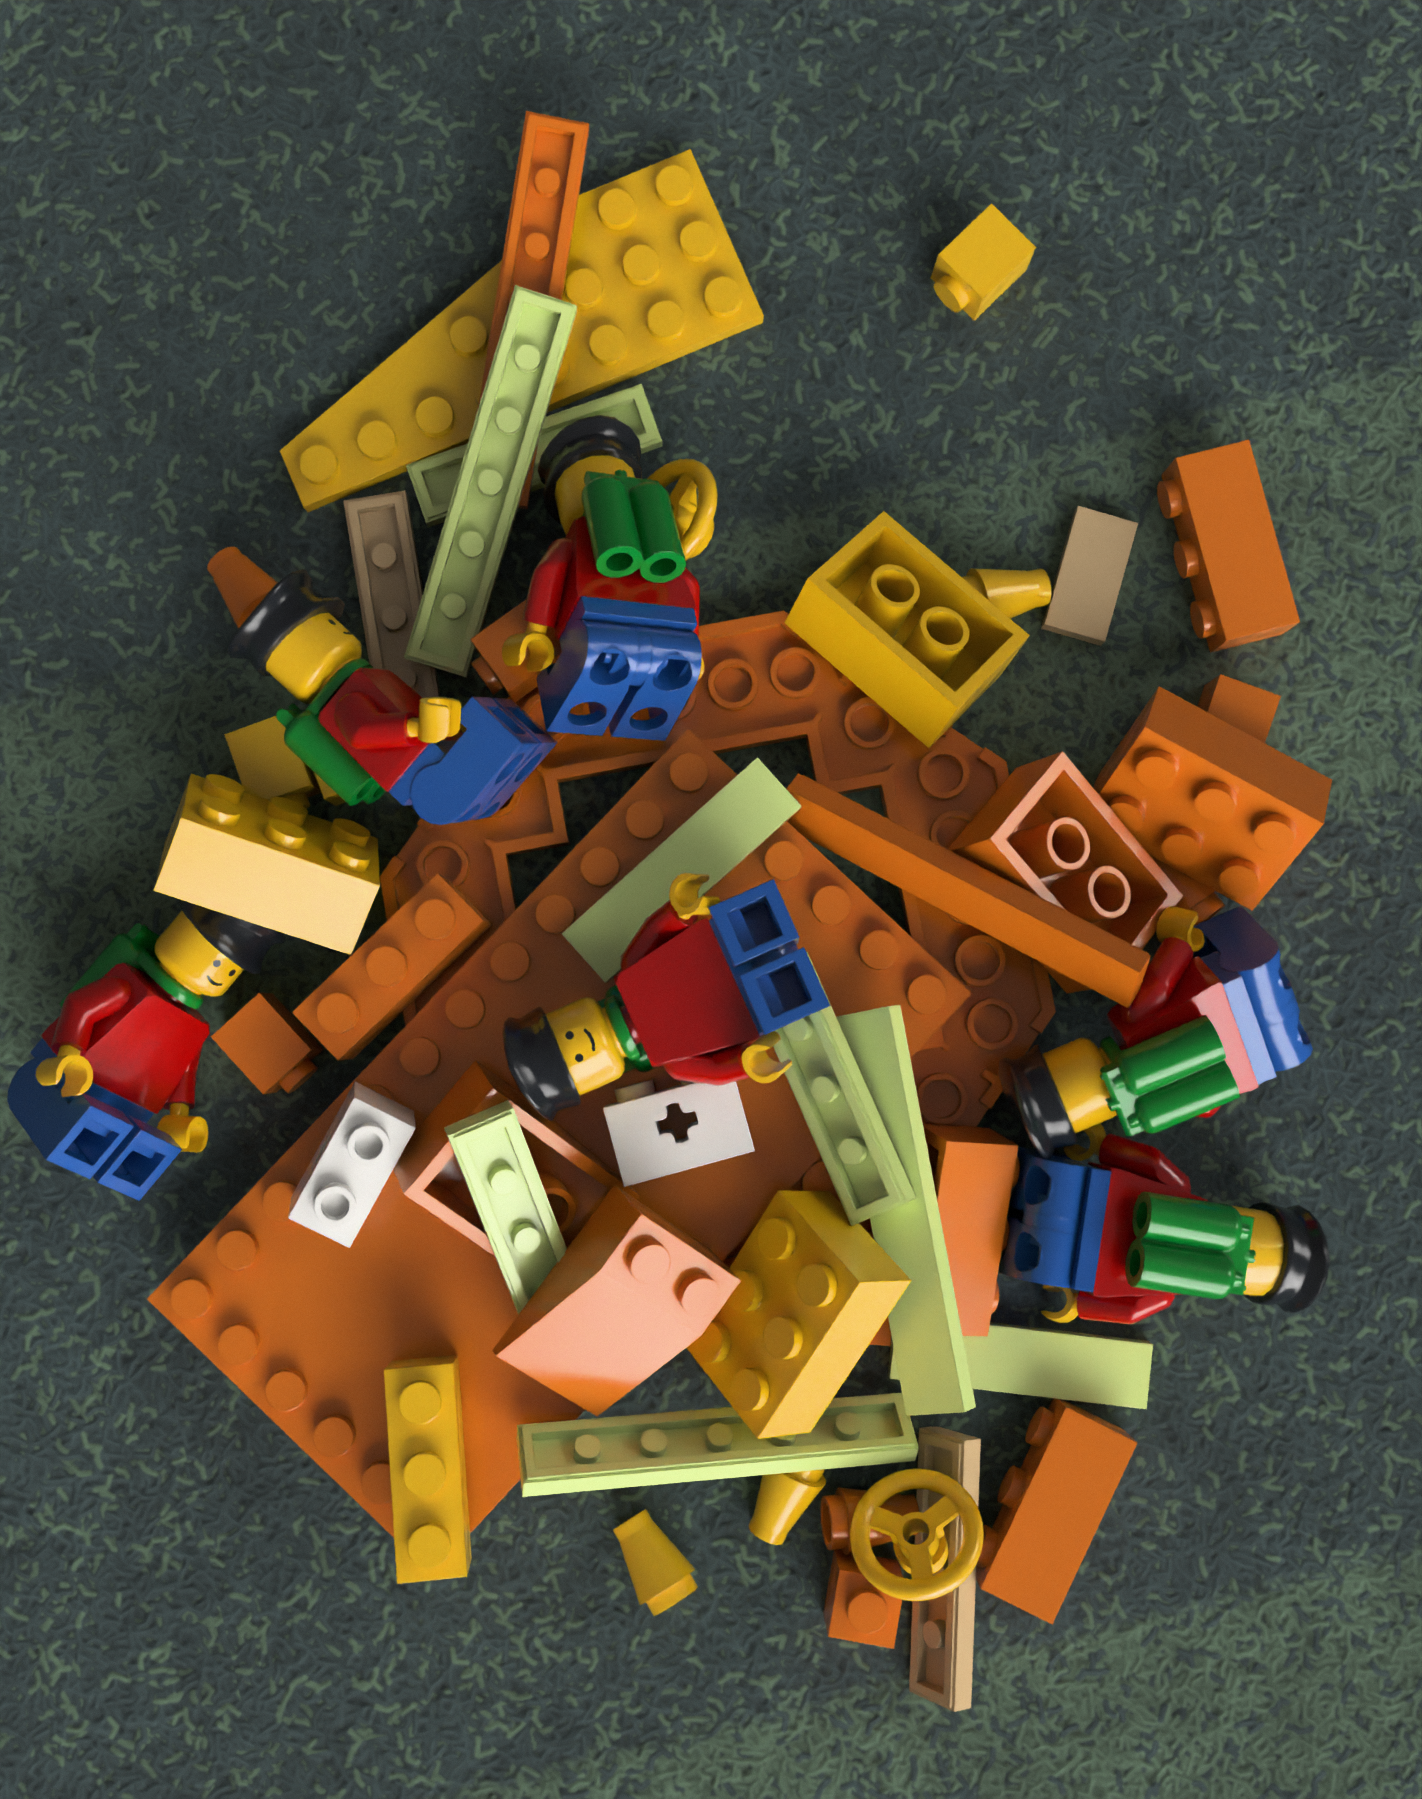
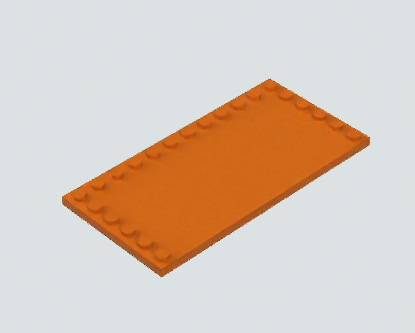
[147,728,972,1538]

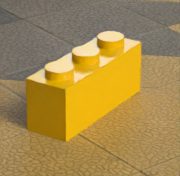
[384,1355,472,1584]

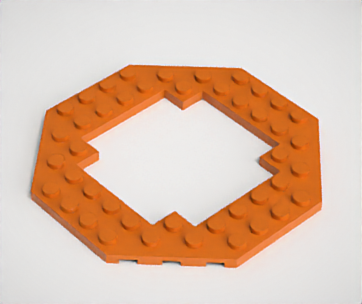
[380,610,1056,1268]

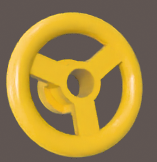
[647,459,718,561]
[850,1468,984,1601]

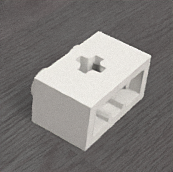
[603,1080,755,1187]
[288,1082,416,1248]

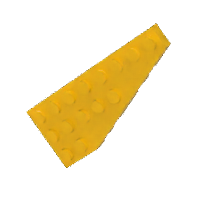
[280,149,764,513]

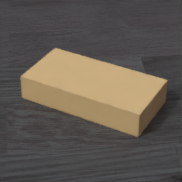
[1041,506,1138,646]

